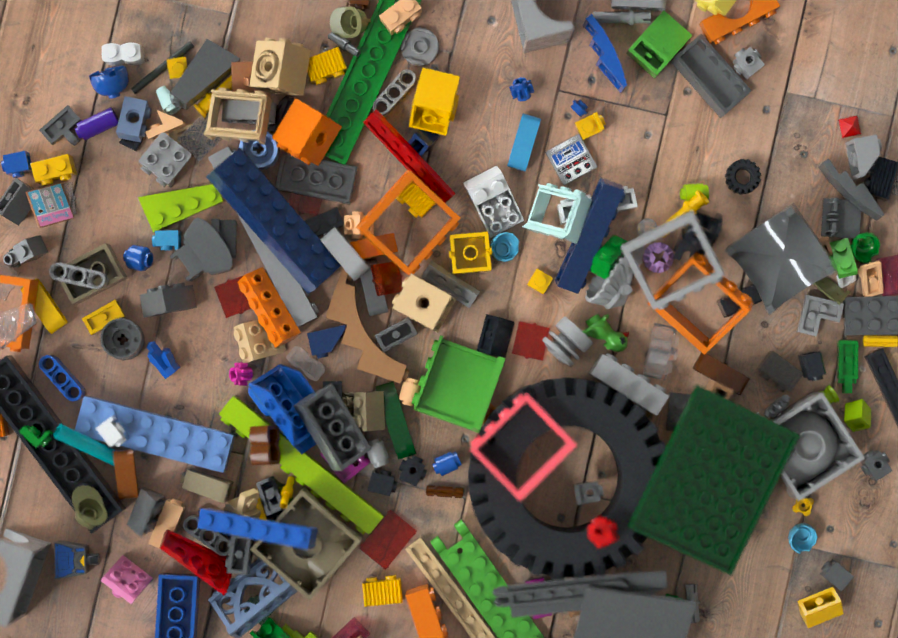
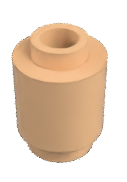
[399,378,421,406]

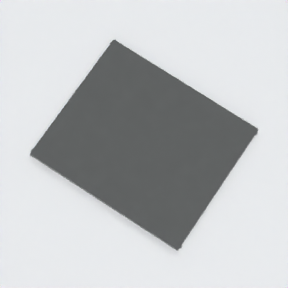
[574,586,696,638]

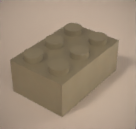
[56,243,128,305]

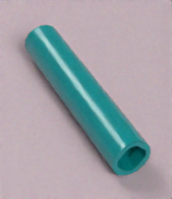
[54,424,117,466]

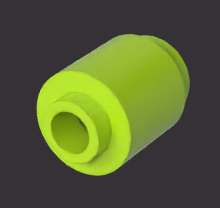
[680,183,709,202]

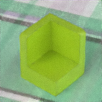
[844,399,871,432]

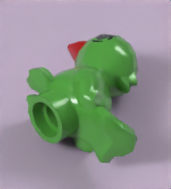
[582,314,629,352]

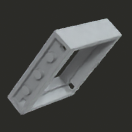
[621,209,724,310]

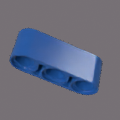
[39,355,86,401]

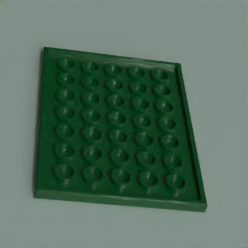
[627,385,800,576]

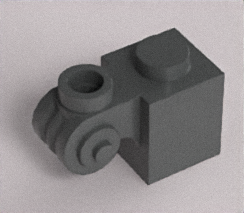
[3,235,49,268]

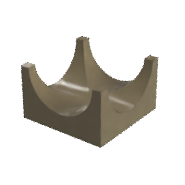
[250,487,363,601]

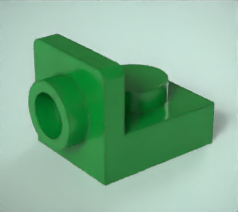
[19,425,53,448]

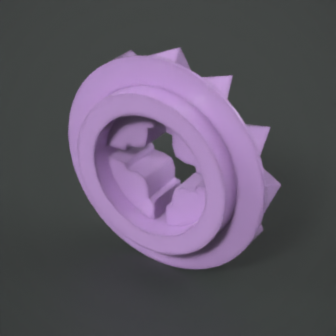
[643,242,674,273]

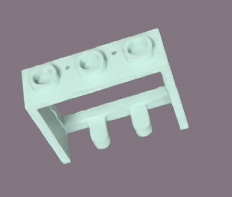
[522,183,592,244]

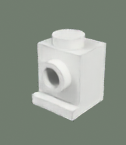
[96,416,127,447]

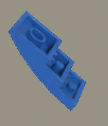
[583,14,627,93]

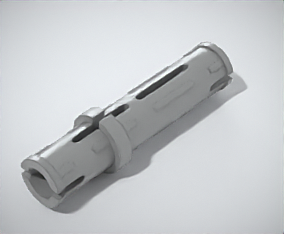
[593,10,651,25]

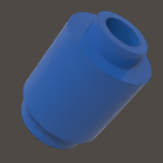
[432,451,462,476]

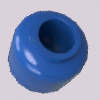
[123,245,154,271]

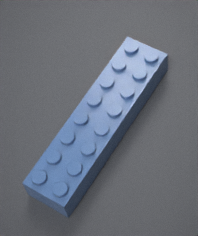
[75,396,236,473]

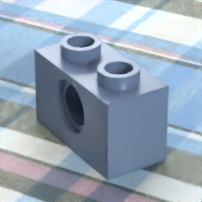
[116,96,152,142]

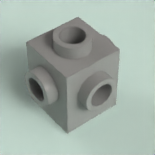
[733,47,765,79]

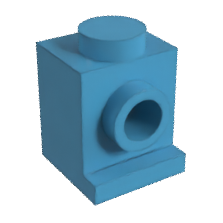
[152,230,181,251]

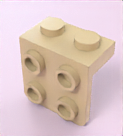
[234,320,286,363]

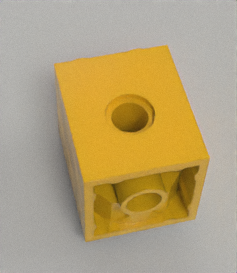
[409,68,460,136]

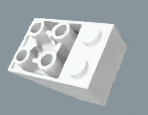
[463,166,524,238]

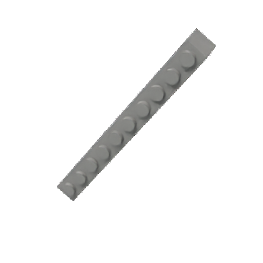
[208,147,319,328]

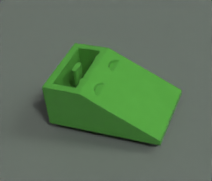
[626,11,692,79]

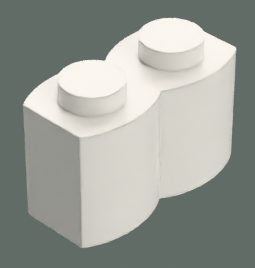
[102,43,144,66]

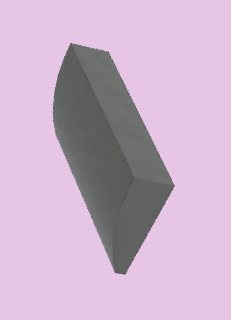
[670,34,752,118]

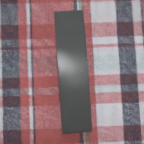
[818,159,885,221]

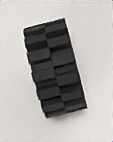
[725,159,762,195]

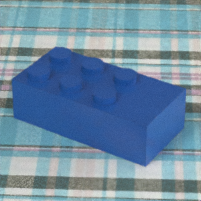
[155,573,200,638]

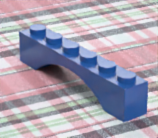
[197,508,318,549]

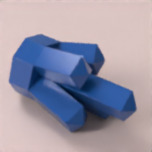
[146,341,180,379]

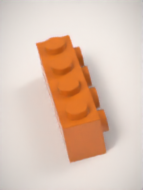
[238,267,301,348]

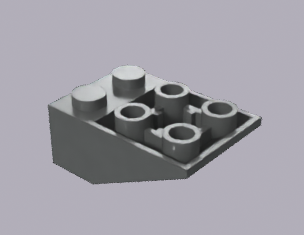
[127,487,165,537]

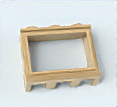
[203,88,272,145]

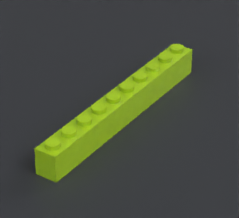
[219,396,384,535]

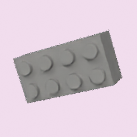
[588,353,669,416]

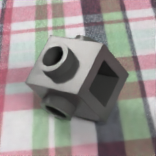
[860,450,892,481]

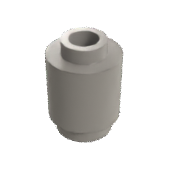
[367,438,389,468]

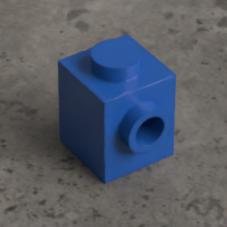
[1,151,32,178]

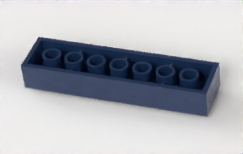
[206,148,341,294]

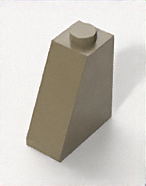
[180,469,234,503]

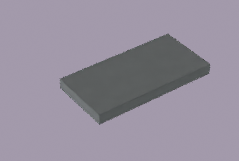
[275,152,358,205]

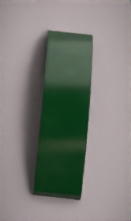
[375,381,417,460]

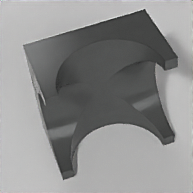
[725,203,837,315]

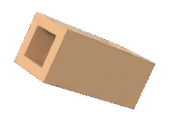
[148,498,186,548]

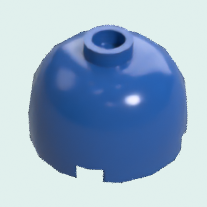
[89,66,129,99]

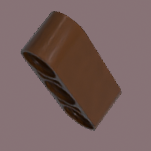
[692,352,750,396]

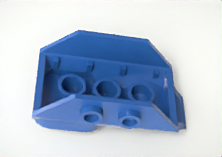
[248,364,316,455]

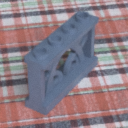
[208,557,298,638]

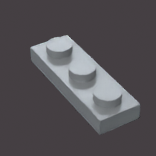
[421,261,480,308]

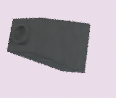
[170,39,240,110]

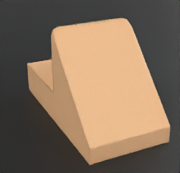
[145,110,186,141]
[857,261,884,297]

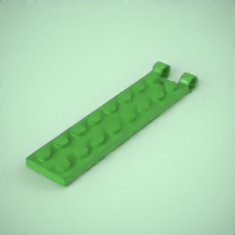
[430,519,545,638]

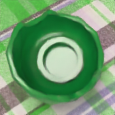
[851,232,881,263]

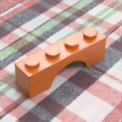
[699,0,780,45]

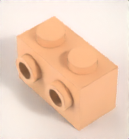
[379,0,422,35]

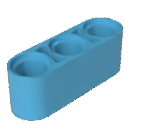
[507,113,541,172]

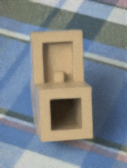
[225,488,261,518]

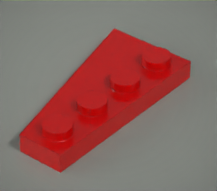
[160,529,232,595]

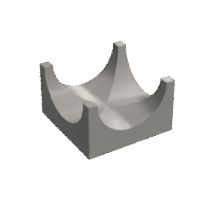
[0,528,51,627]

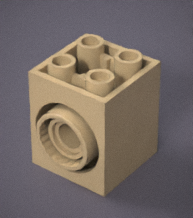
[249,38,311,96]
[392,274,457,333]

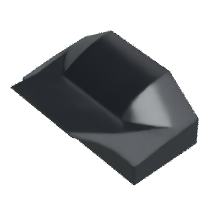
[256,476,294,519]

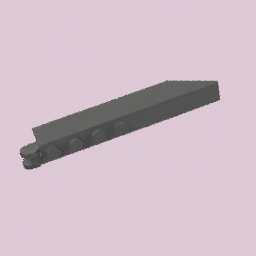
[493,571,667,618]

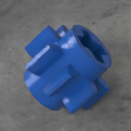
[509,77,534,101]

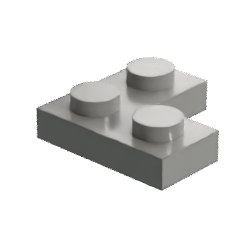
[797,295,844,336]

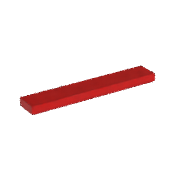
[363,109,456,203]

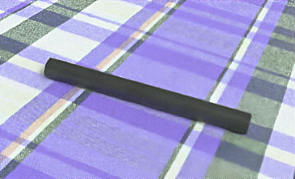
[130,41,195,94]

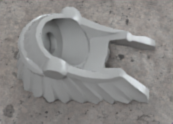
[585,245,644,309]

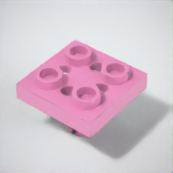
[101,555,153,604]

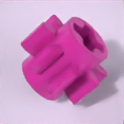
[229,362,253,386]

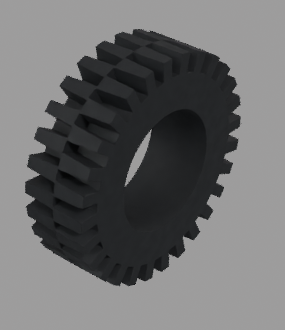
[468,378,666,580]

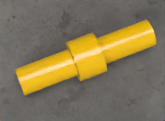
[279,476,295,509]

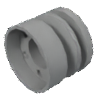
[542,316,594,367]

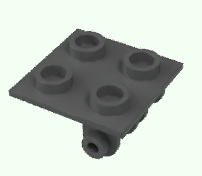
[821,198,861,239]

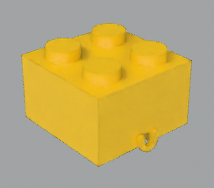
[449,232,492,274]

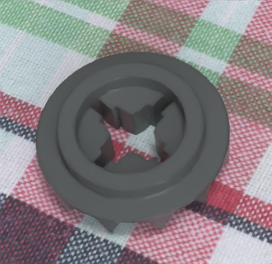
[764,395,791,418]

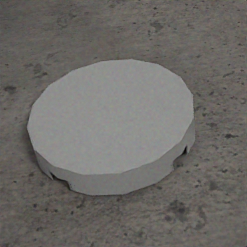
[401,28,439,66]

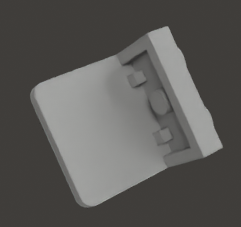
[138,133,191,188]

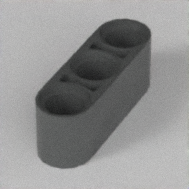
[360,258,388,316]
[183,515,230,556]

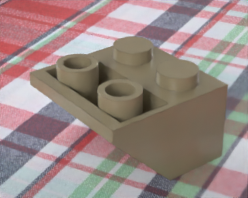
[342,391,385,431]

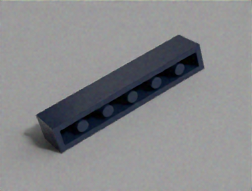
[555,177,626,294]

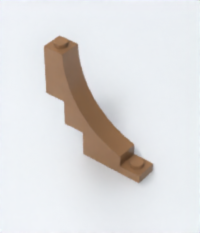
[326,268,409,384]

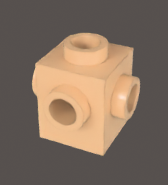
[344,212,374,239]

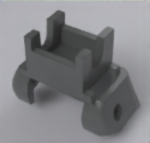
[170,218,233,282]

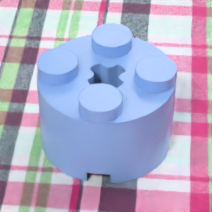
[239,129,280,170]

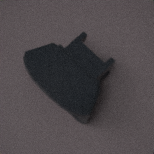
[673,212,723,267]

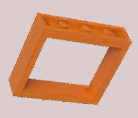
[355,170,460,275]
[647,251,754,355]
[0,275,39,352]

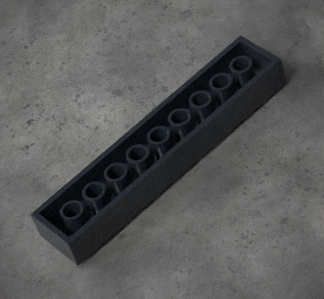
[0,355,126,534]

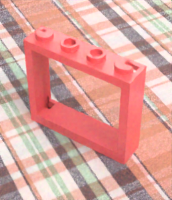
[470,394,577,501]

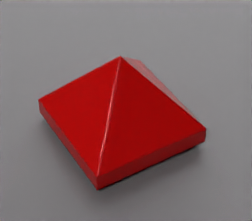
[838,116,861,138]

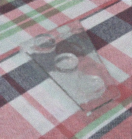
[0,304,37,350]

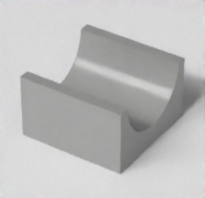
[511,0,573,53]

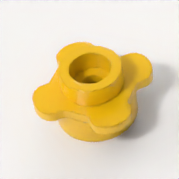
[792,497,814,516]

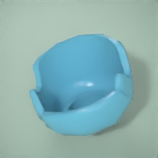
[490,232,519,262]
[788,523,818,554]

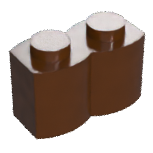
[249,425,281,465]

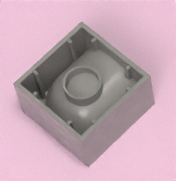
[769,391,865,501]

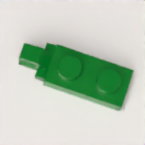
[837,340,858,394]

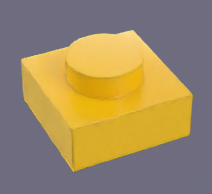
[166,56,187,79]
[527,269,553,294]

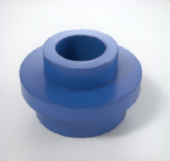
[571,100,588,117]

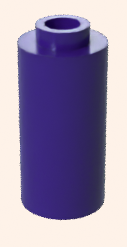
[75,107,119,141]

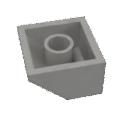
[845,135,882,180]

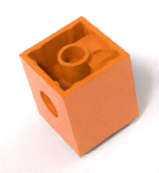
[272,98,342,166]

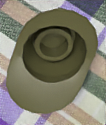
[330,6,371,38]
[72,485,107,530]

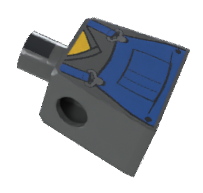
[54,540,100,579]

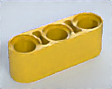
[20,277,68,334]

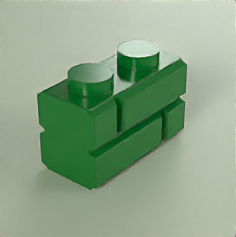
[591,235,628,279]

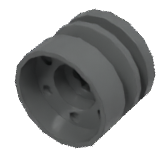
[100,318,145,360]

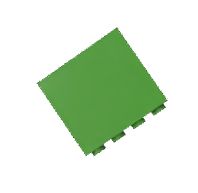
[412,335,506,433]

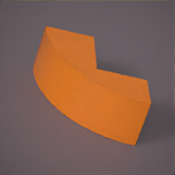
[350,233,398,260]

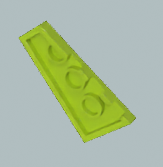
[138,184,224,233]

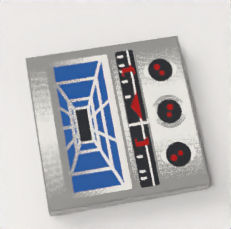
[545,134,597,186]

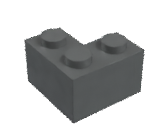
[139,283,197,318]

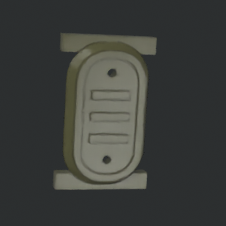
[813,277,850,305]

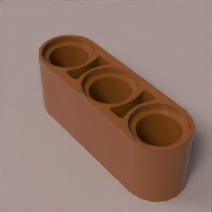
[113,449,139,500]

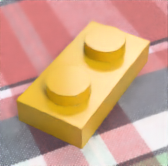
[82,300,126,335]

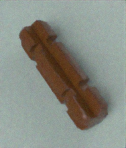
[426,485,464,498]

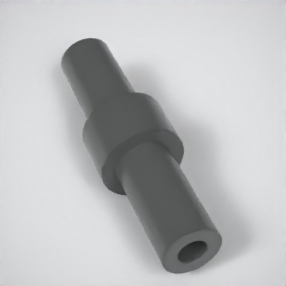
[328,32,361,57]

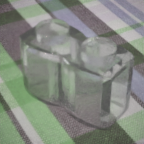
[287,346,326,381]

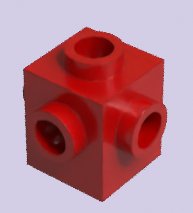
[587,516,620,548]

